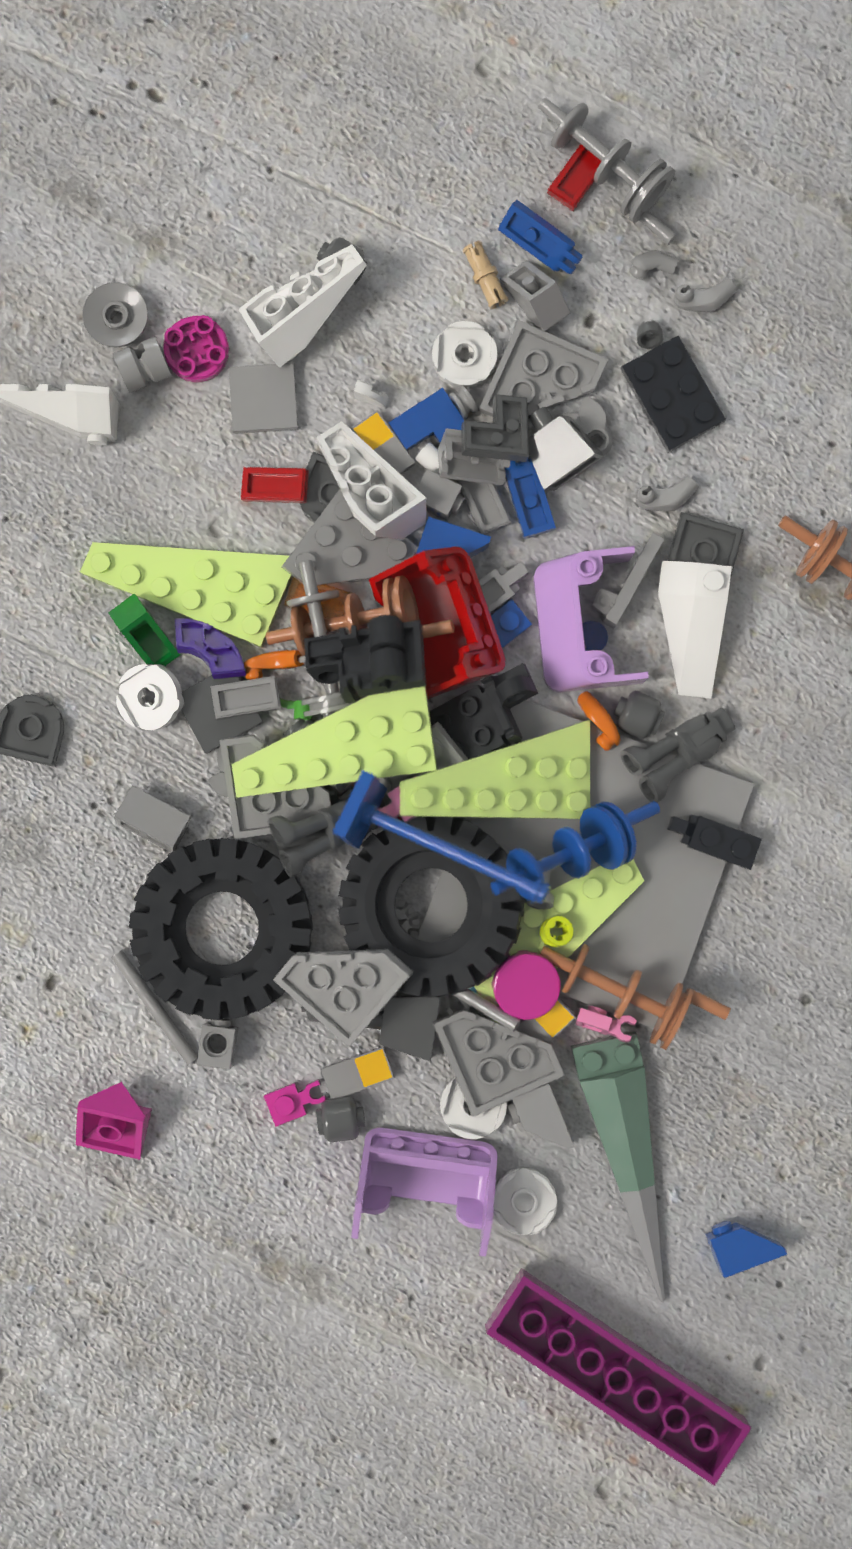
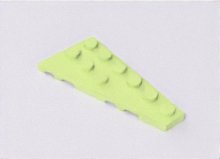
[80,542,292,648]
[232,686,437,798]
[400,720,590,819]
[474,859,644,1024]

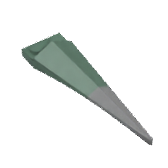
[571,1031,665,1303]

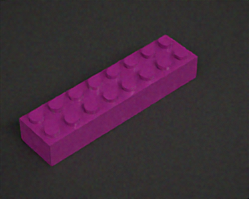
[485,1268,751,1486]

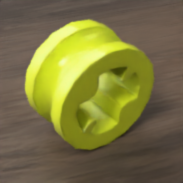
[539,916,573,947]

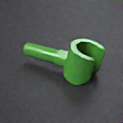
[280,698,312,720]

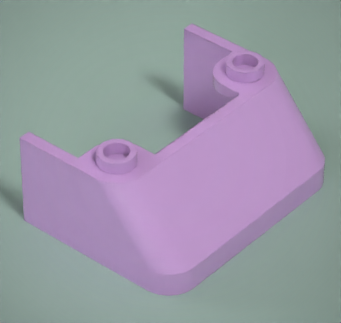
[534,546,649,692]
[351,1128,497,1257]

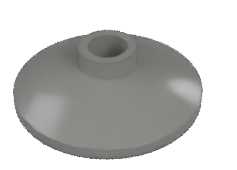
[83,282,148,347]

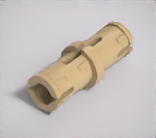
[462,241,509,309]

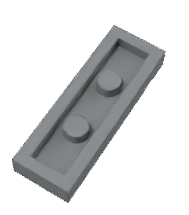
[591,532,664,629]

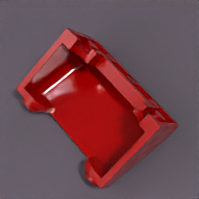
[369,547,506,699]

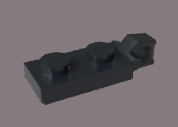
[667,814,762,870]

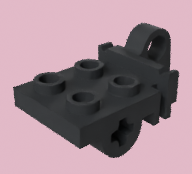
[305,615,426,703]
[429,663,539,759]

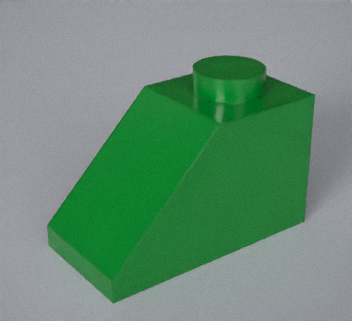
[108,593,181,666]

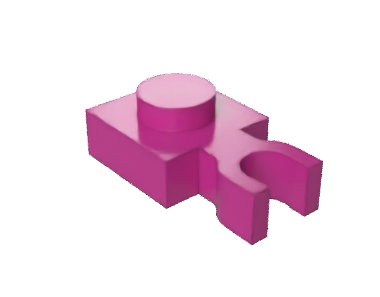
[264,1079,326,1127]

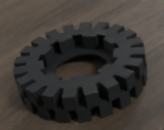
[338,816,524,997]
[129,838,313,1020]

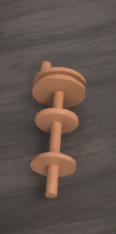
[778,515,852,600]
[266,575,454,656]
[540,944,731,1050]

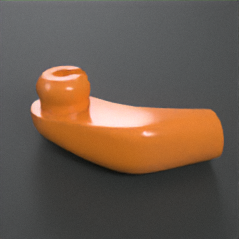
[244,650,304,680]
[577,691,621,751]

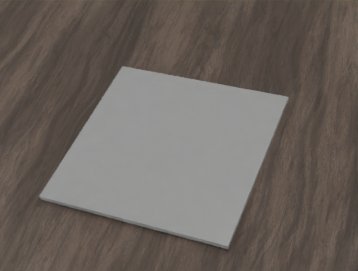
[417,700,754,1028]

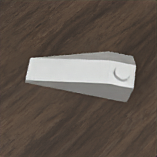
[238,245,367,368]
[0,384,120,446]
[316,421,426,540]
[658,561,732,699]

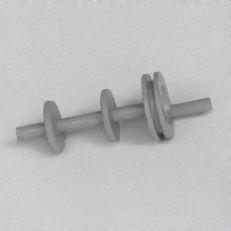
[538,98,676,245]
[286,560,361,718]

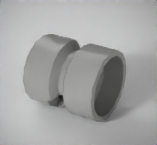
[113,336,172,393]

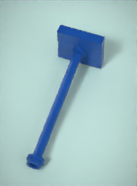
[332,770,551,904]

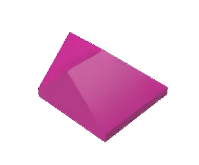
[76,1082,152,1160]

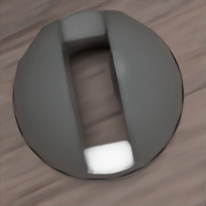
[636,320,663,349]

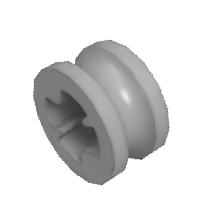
[449,386,478,420]

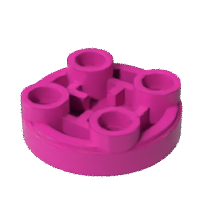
[163,315,229,382]
[491,950,561,1020]

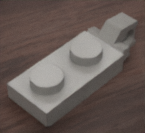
[479,562,529,614]

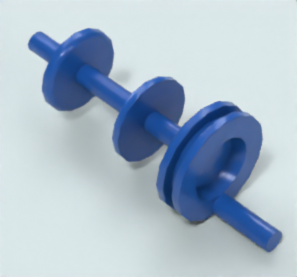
[491,801,660,900]

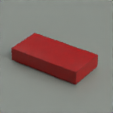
[547,144,601,211]
[241,467,309,503]

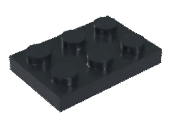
[620,336,726,453]

